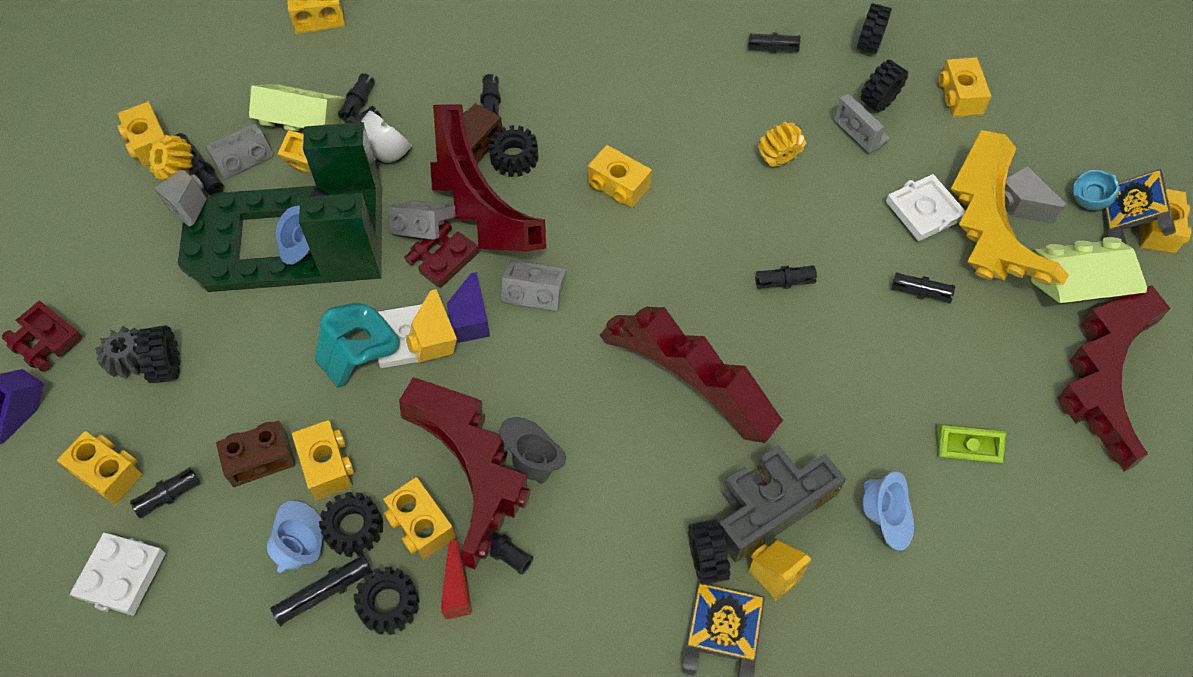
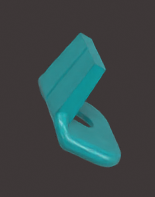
[314,303,400,388]

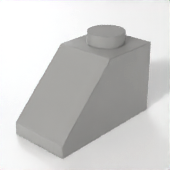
[1005,166,1067,223]
[154,169,207,227]

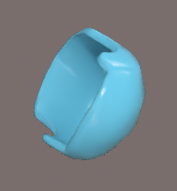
[1073,170,1120,211]

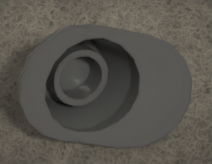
[499,417,566,484]

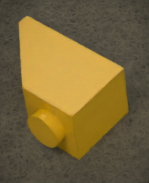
[406,289,457,363]
[749,540,812,601]

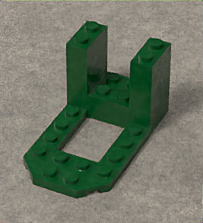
[178,122,382,292]

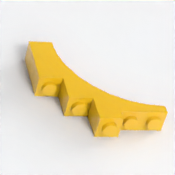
[951,130,1069,285]

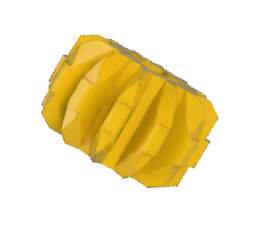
[757,122,807,167]
[147,135,194,181]

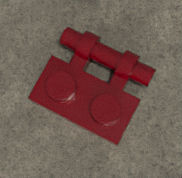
[404,221,480,289]
[2,300,83,372]

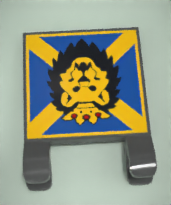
[1105,169,1176,244]
[682,582,765,677]

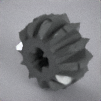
[95,326,141,379]

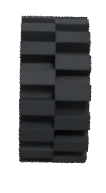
[857,3,892,54]
[860,59,909,112]
[488,125,538,177]
[136,325,180,383]
[319,492,383,557]
[688,519,731,585]
[353,567,420,635]

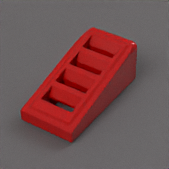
[441,540,472,619]

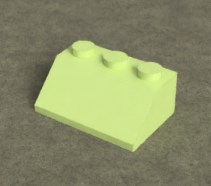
[249,84,346,131]
[1031,237,1147,303]

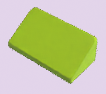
[937,423,1007,463]

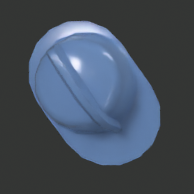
[276,206,312,265]

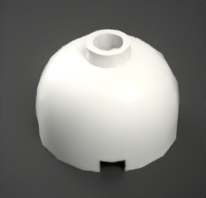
[361,110,412,163]

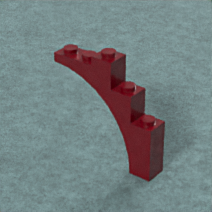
[430,104,547,252]
[1057,285,1171,472]
[600,306,783,443]
[399,377,531,570]

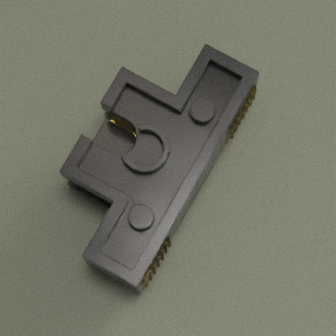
[719,445,846,563]

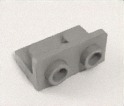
[834,94,890,154]
[205,123,273,178]
[389,200,455,240]
[501,260,567,311]

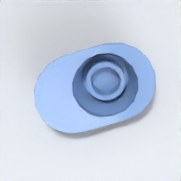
[863,471,914,551]
[267,501,323,573]

